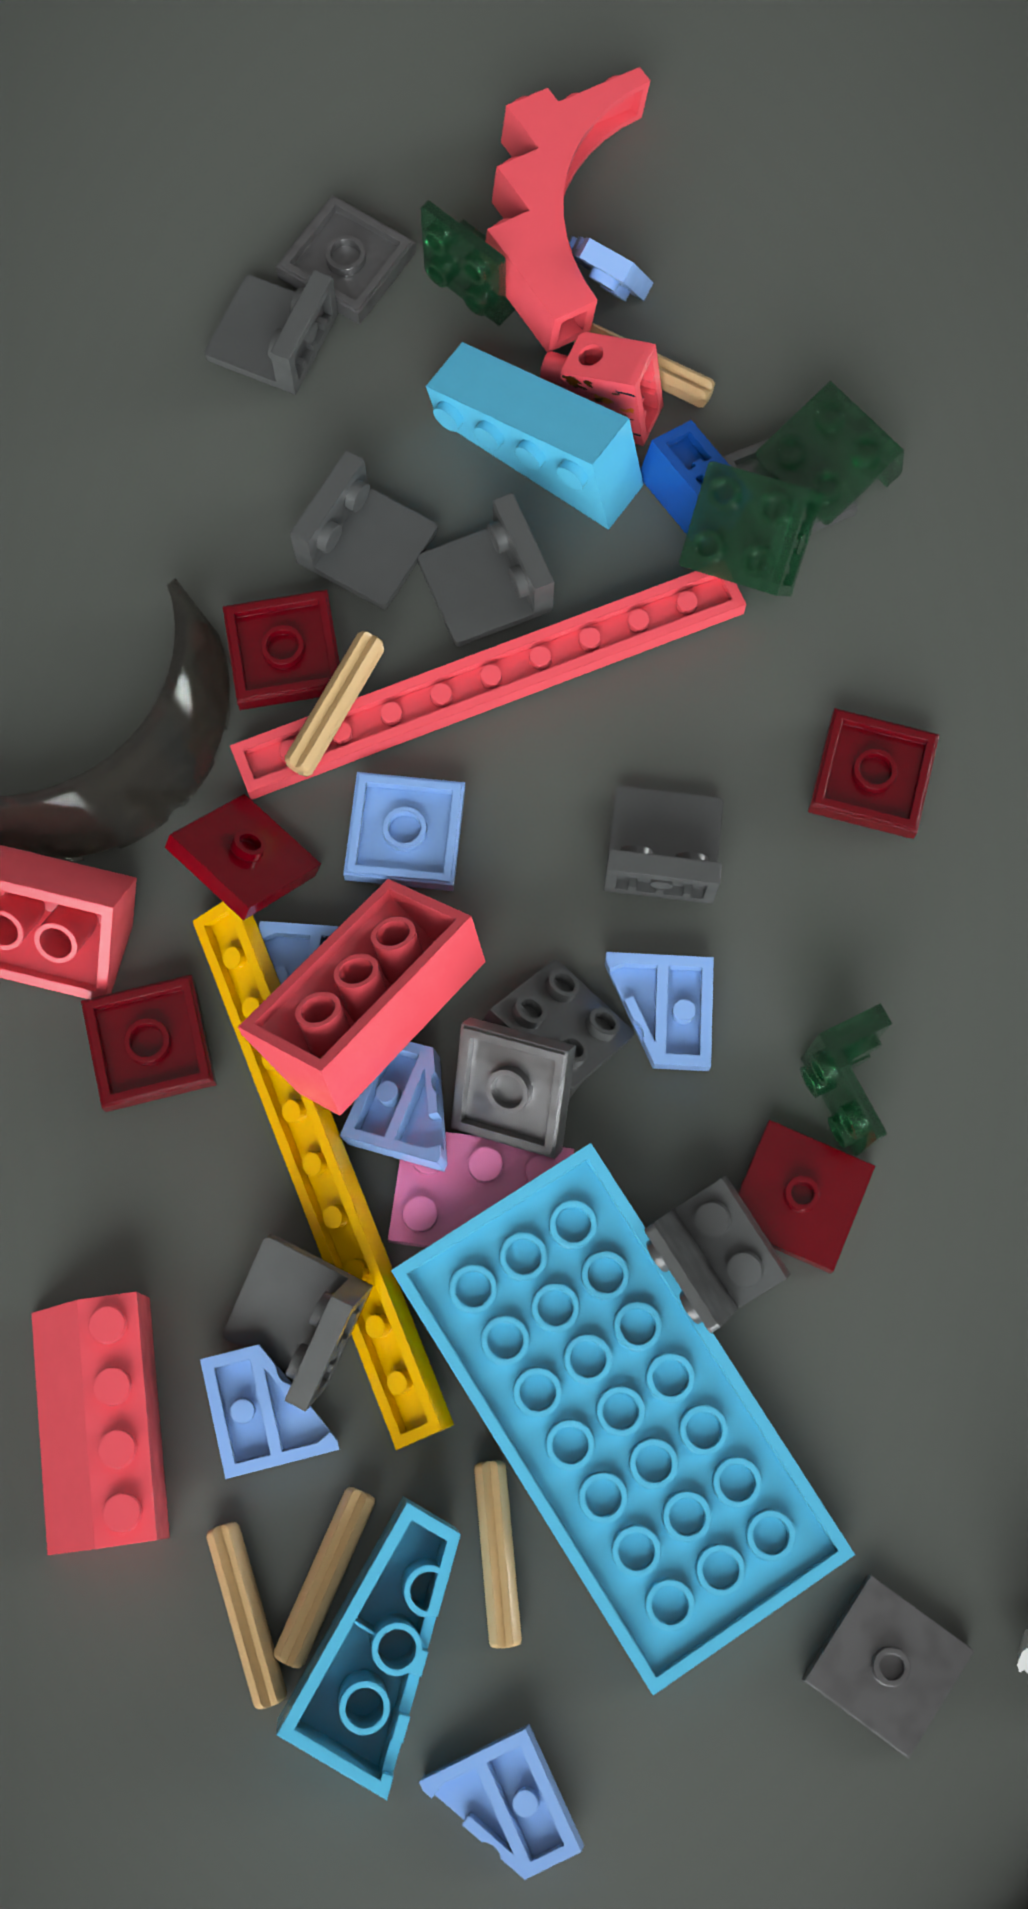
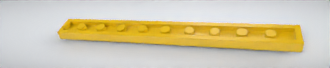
[192,901,454,1450]

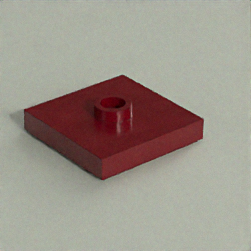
[222,589,340,710]
[808,708,940,839]
[165,794,321,921]
[81,975,217,1112]
[738,1120,875,1273]

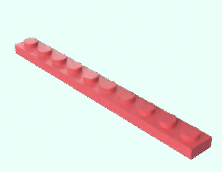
[229,560,747,800]

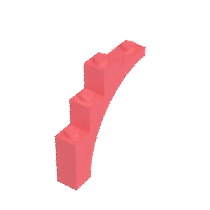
[482,67,650,352]

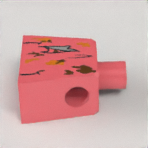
[540,332,664,446]

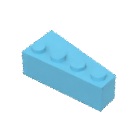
[426,342,644,530]
[276,1496,461,1800]

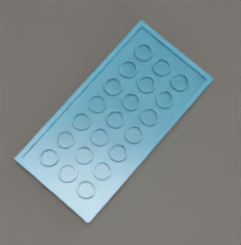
[391,1143,855,1695]

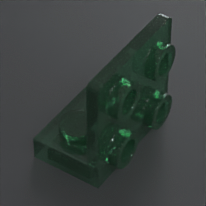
[420,200,515,326]
[756,381,904,525]
[679,461,823,597]
[800,1003,892,1157]

